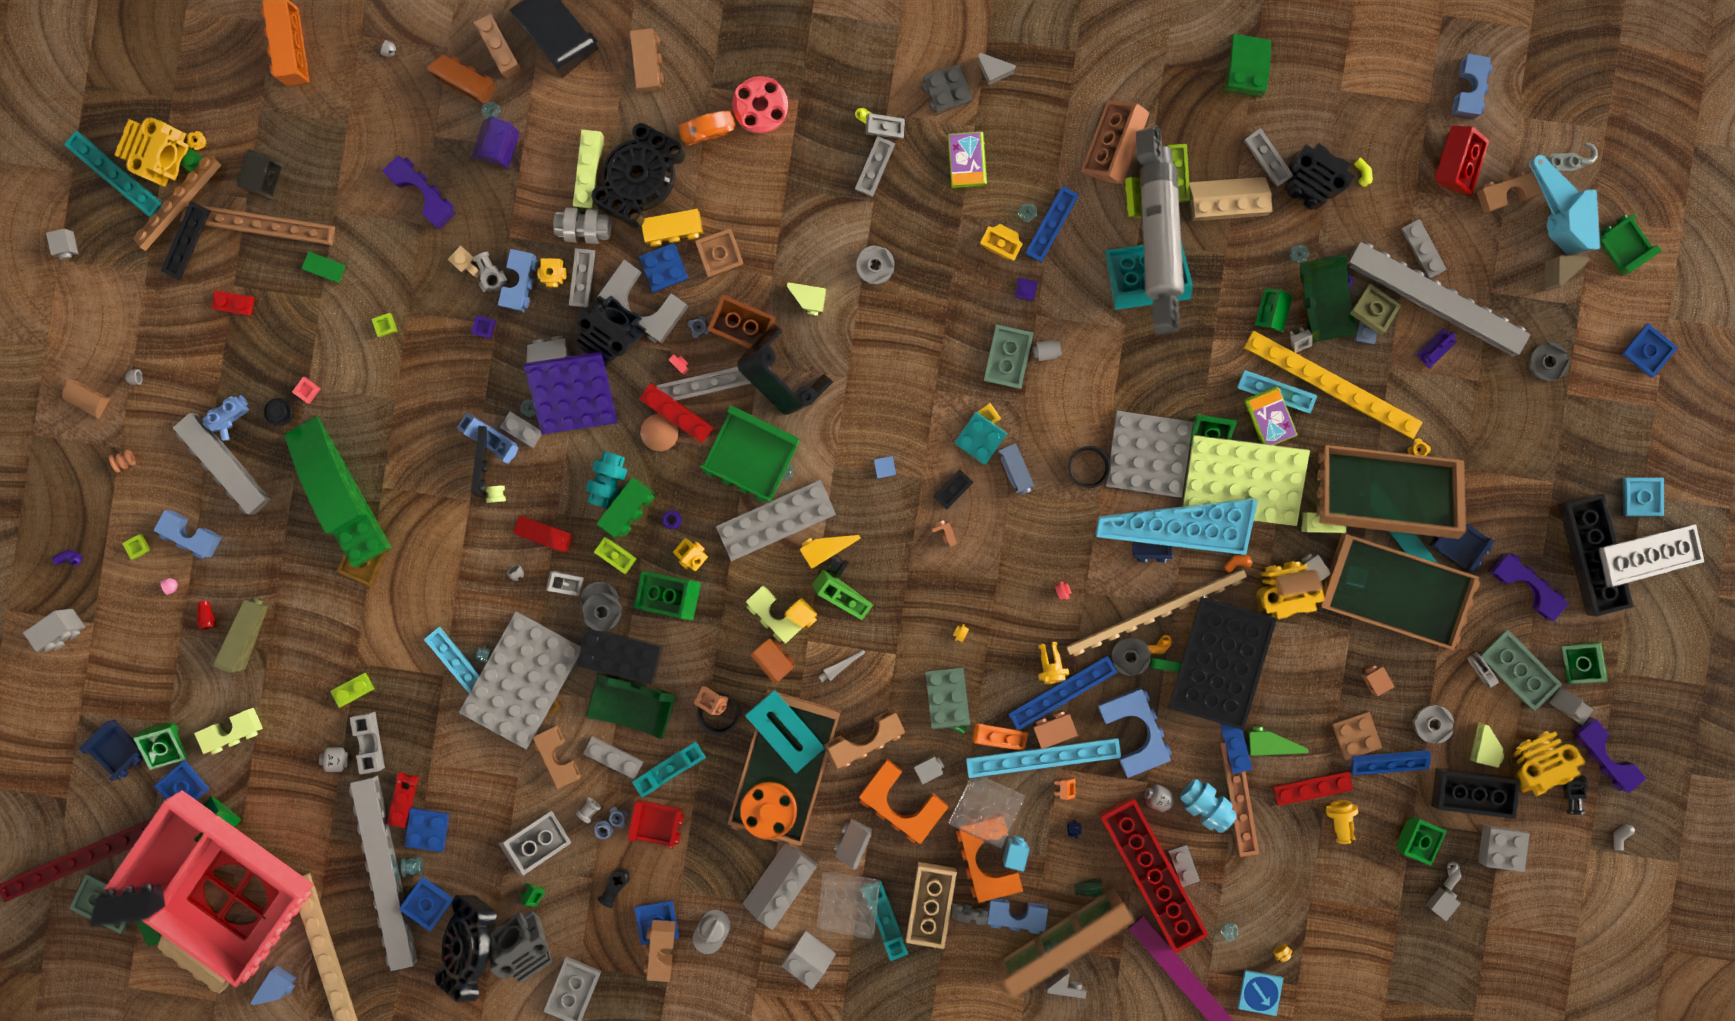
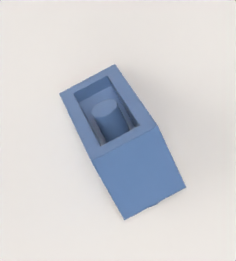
[251,966,296,1005]

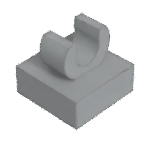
[1290,327,1312,353]

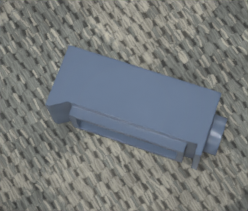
[997,443,1034,495]

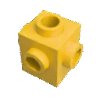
[537,258,566,288]
[673,538,708,571]

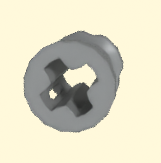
[576,798,601,823]

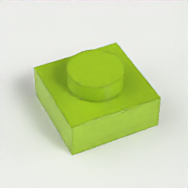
[372,313,398,338]
[122,534,151,560]

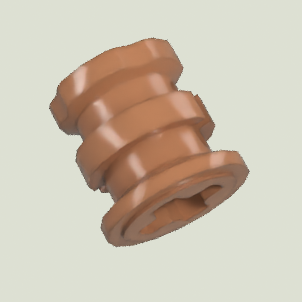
[109,449,136,473]

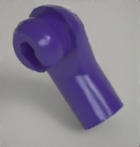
[52,549,82,566]

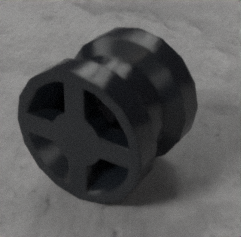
[826,554,849,578]

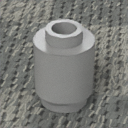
[1033,340,1062,361]

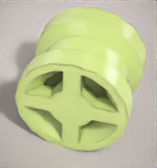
[485,486,506,503]

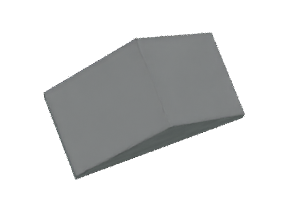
[977,52,1016,85]
[546,571,583,596]

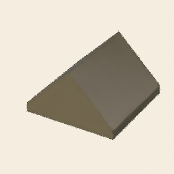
[1544,256,1590,291]

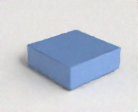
[874,456,896,479]

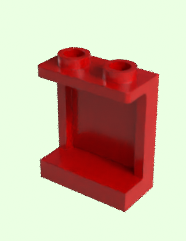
[628,799,685,849]

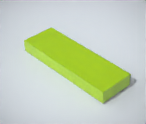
[1167,144,1191,203]

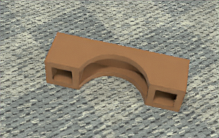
[823,709,905,769]

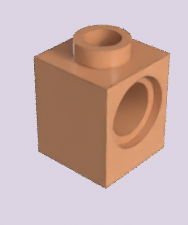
[1361,664,1395,696]

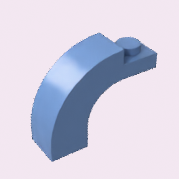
[457,412,519,464]

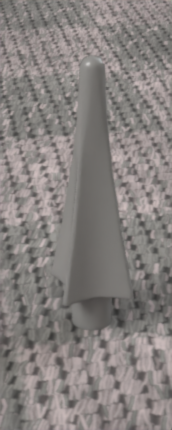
[818,650,865,682]

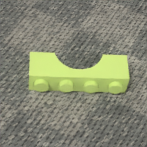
[573,130,604,211]

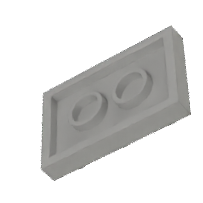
[543,957,602,1021]

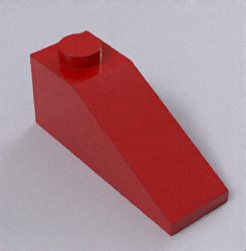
[513,515,574,552]

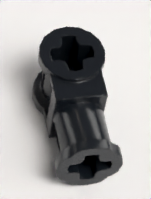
[1562,775,1588,815]
[598,868,630,908]

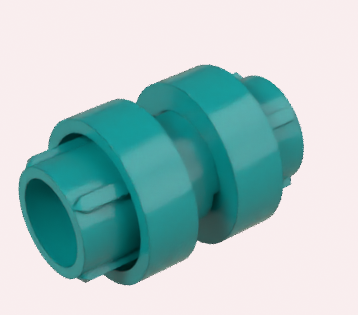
[585,451,628,509]

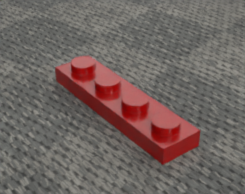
[639,382,714,443]
[1273,770,1353,806]

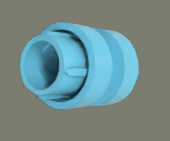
[1180,779,1236,833]

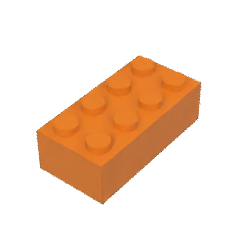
[261,0,310,86]

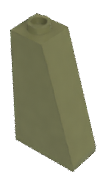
[213,597,269,673]

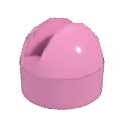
[161,578,178,595]

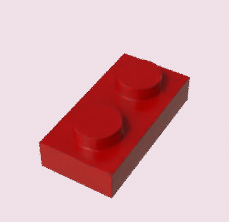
[211,290,255,316]

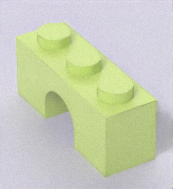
[746,585,802,644]
[194,708,263,755]

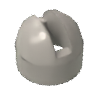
[380,40,396,57]
[125,369,142,385]
[507,564,524,581]

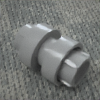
[553,207,611,244]

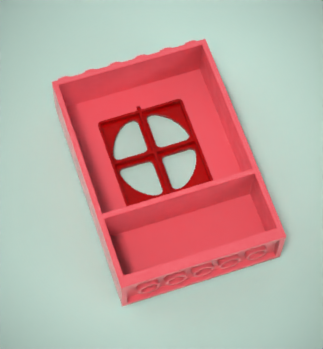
[104,790,314,987]

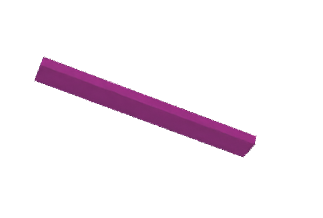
[1128,915,1234,1021]

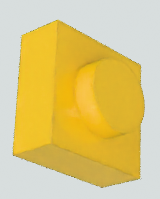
[974,403,1001,423]

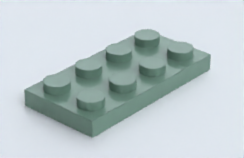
[1480,629,1562,711]

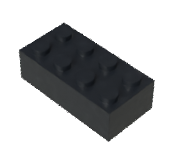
[577,627,663,684]
[1431,768,1521,819]

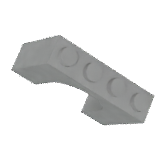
[597,260,689,344]

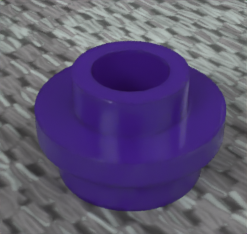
[662,510,682,529]

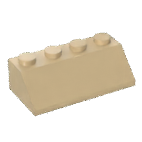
[1189,177,1272,221]
[158,935,230,993]

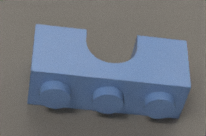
[1452,54,1492,119]
[498,249,538,312]
[154,510,222,559]
[987,898,1048,934]

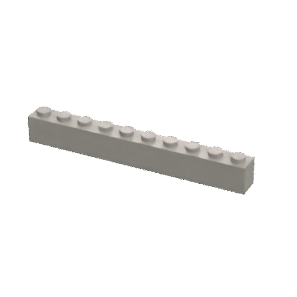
[1347,242,1531,356]
[349,775,418,971]

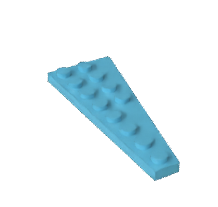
[1095,498,1258,555]

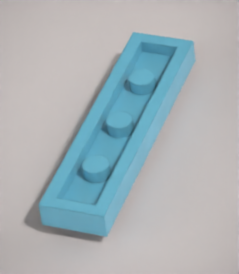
[1237,370,1317,413]
[424,627,480,694]

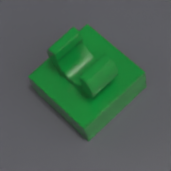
[519,883,546,907]

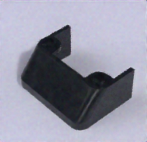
[737,324,833,415]

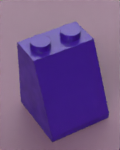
[471,117,520,169]

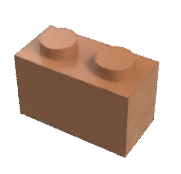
[1032,711,1078,749]

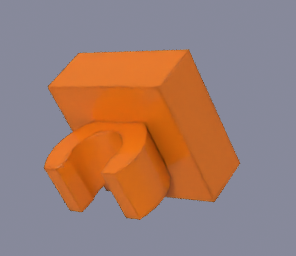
[1054,778,1076,800]

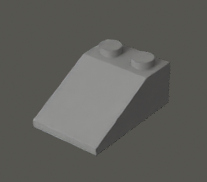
[498,811,571,876]

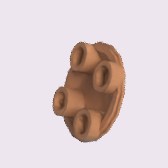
[641,413,679,451]

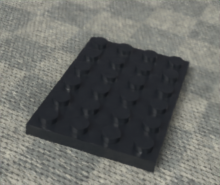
[1168,596,1277,730]

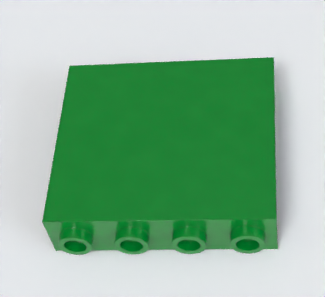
[700,405,801,503]

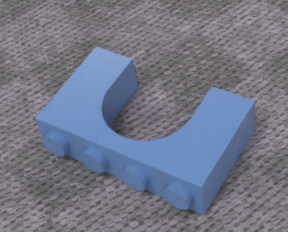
[1097,687,1172,778]

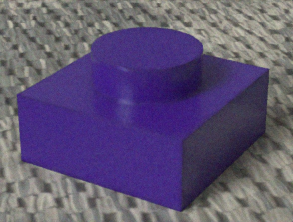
[1015,278,1038,301]
[471,315,496,339]

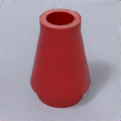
[196,601,216,630]

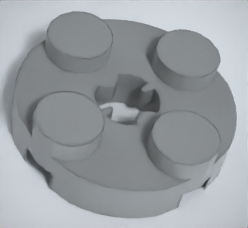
[856,246,894,285]
[1412,704,1454,744]

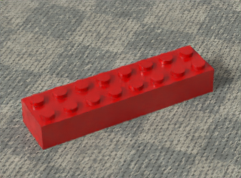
[1098,795,1209,954]

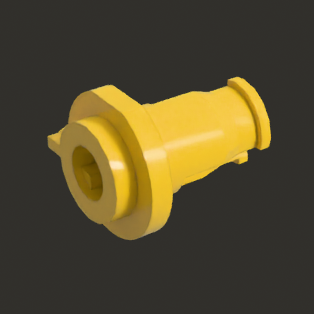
[1038,642,1069,684]
[1326,800,1358,844]

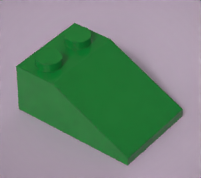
[1224,34,1271,97]
[634,571,701,620]

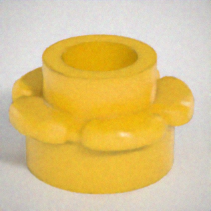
[187,131,206,150]
[953,624,969,642]
[1273,944,1292,962]

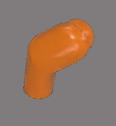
[1223,554,1253,573]

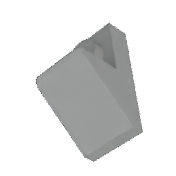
[1548,687,1594,725]
[1045,969,1087,999]

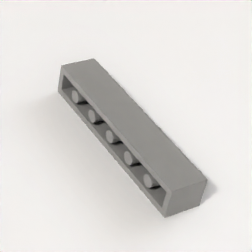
[173,413,272,515]

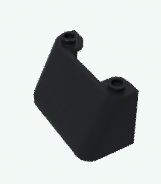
[509,0,598,77]

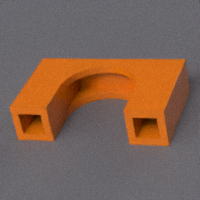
[859,758,948,844]
[956,813,1023,903]

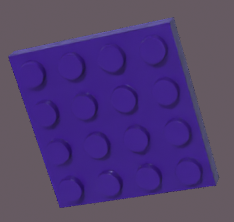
[524,352,618,434]

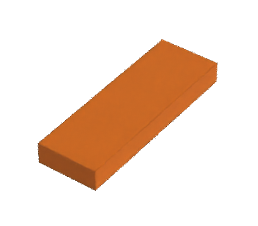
[972,723,1028,751]

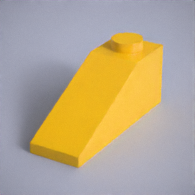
[800,535,861,569]
[785,598,817,628]

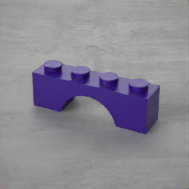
[382,155,456,229]
[1488,553,1569,621]
[1572,717,1647,793]

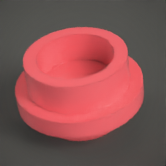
[1055,581,1071,600]

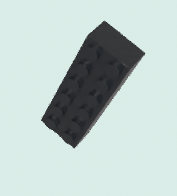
[1558,494,1634,617]

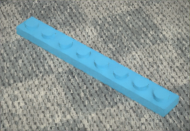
[966,738,1121,778]

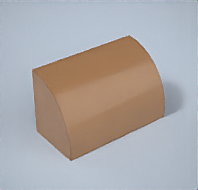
[62,379,110,419]
[1275,569,1322,596]

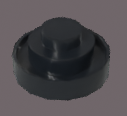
[264,398,294,426]

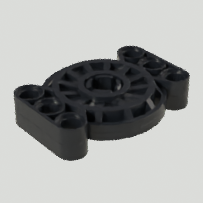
[591,123,685,228]
[435,895,496,1002]

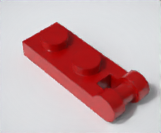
[386,772,419,829]

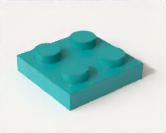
[954,411,1008,465]

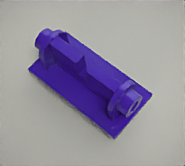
[1416,328,1457,368]

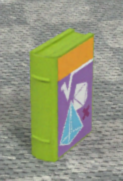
[948,132,987,188]
[1244,386,1298,445]

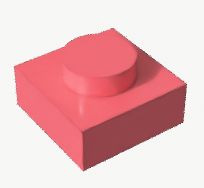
[669,355,689,375]
[292,377,321,404]

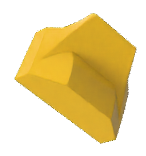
[980,224,1023,262]

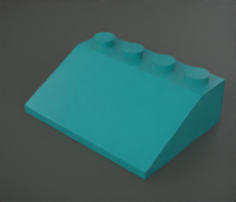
[1105,241,1193,310]

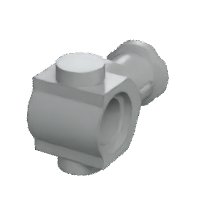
[473,252,508,292]

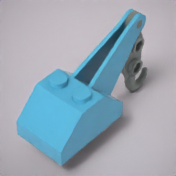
[1529,142,1600,255]

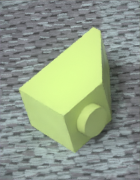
[787,283,826,316]
[1470,723,1504,768]

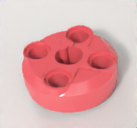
[732,76,788,134]

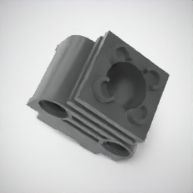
[488,910,552,983]

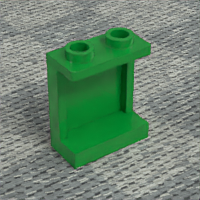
[1599,213,1662,275]

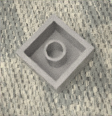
[23,609,85,652]
[1478,824,1530,872]

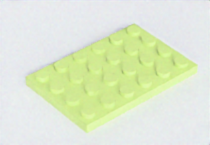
[1182,435,1310,526]

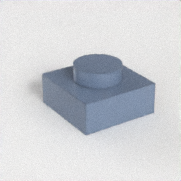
[1354,322,1377,345]

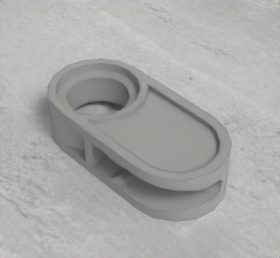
[1467,652,1499,689]

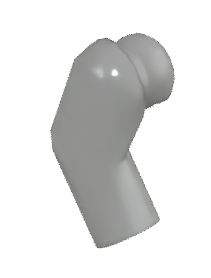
[1614,824,1635,851]
[1443,861,1461,890]

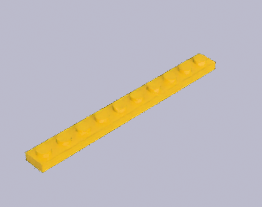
[1243,331,1423,439]

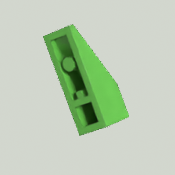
[812,570,873,620]
[1246,726,1309,756]

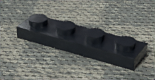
[161,202,211,280]

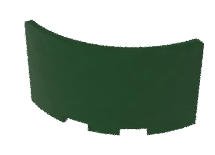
[1300,254,1358,343]
[585,673,676,739]

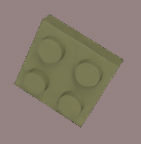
[1350,284,1401,336]

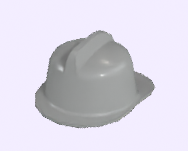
[693,910,730,954]

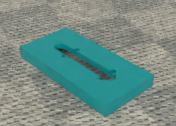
[745,689,825,773]

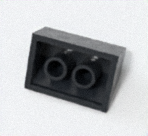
[90,882,166,927]

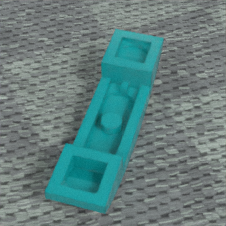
[632,741,706,798]
[863,881,908,961]

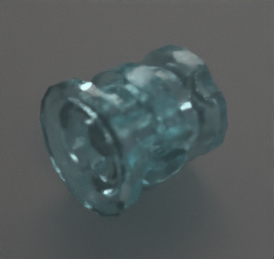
[401,857,423,877]

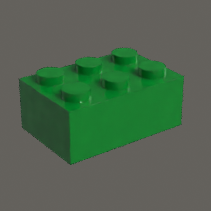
[597,478,655,538]

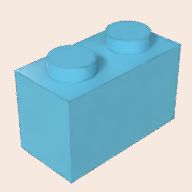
[1002,836,1029,872]

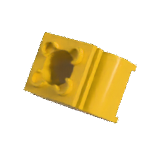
[115,118,189,187]
[1256,561,1325,619]
[1513,731,1585,797]

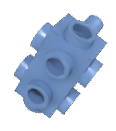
[202,395,250,441]

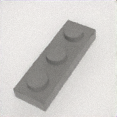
[1244,128,1294,188]
[855,136,895,198]
[1401,219,1447,279]
[569,248,595,308]
[583,736,644,779]

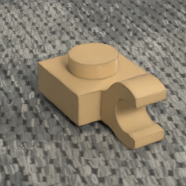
[448,245,481,278]

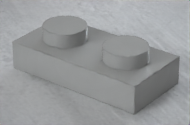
[865,113,905,139]
[500,411,542,448]
[1168,843,1200,887]

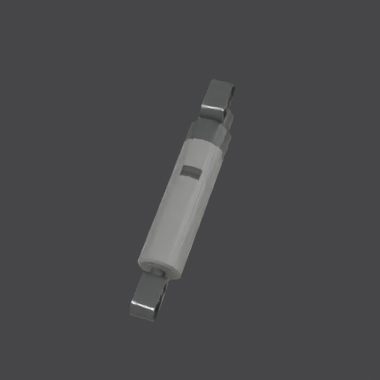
[1136,125,1184,335]

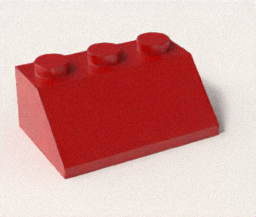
[1435,125,1490,195]

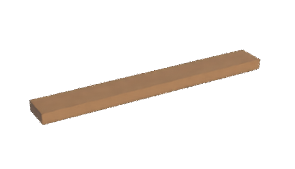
[180,203,335,246]

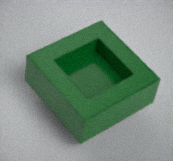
[180,147,203,172]

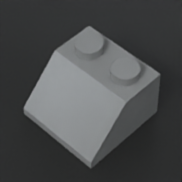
[527,336,571,363]
[833,818,872,870]
[782,930,836,989]

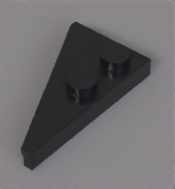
[471,426,488,498]

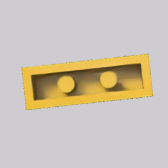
[642,209,703,247]

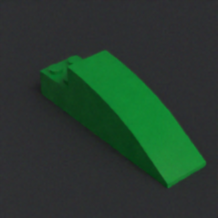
[284,416,392,567]

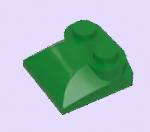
[133,722,187,770]
[1397,817,1447,866]

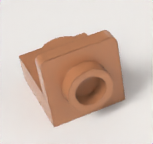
[931,520,957,547]
[694,686,728,715]

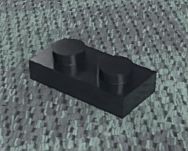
[933,469,974,510]

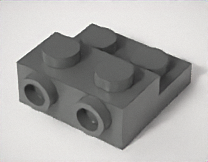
[921,64,973,115]

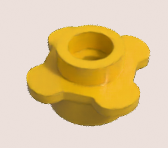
[1407,438,1431,456]

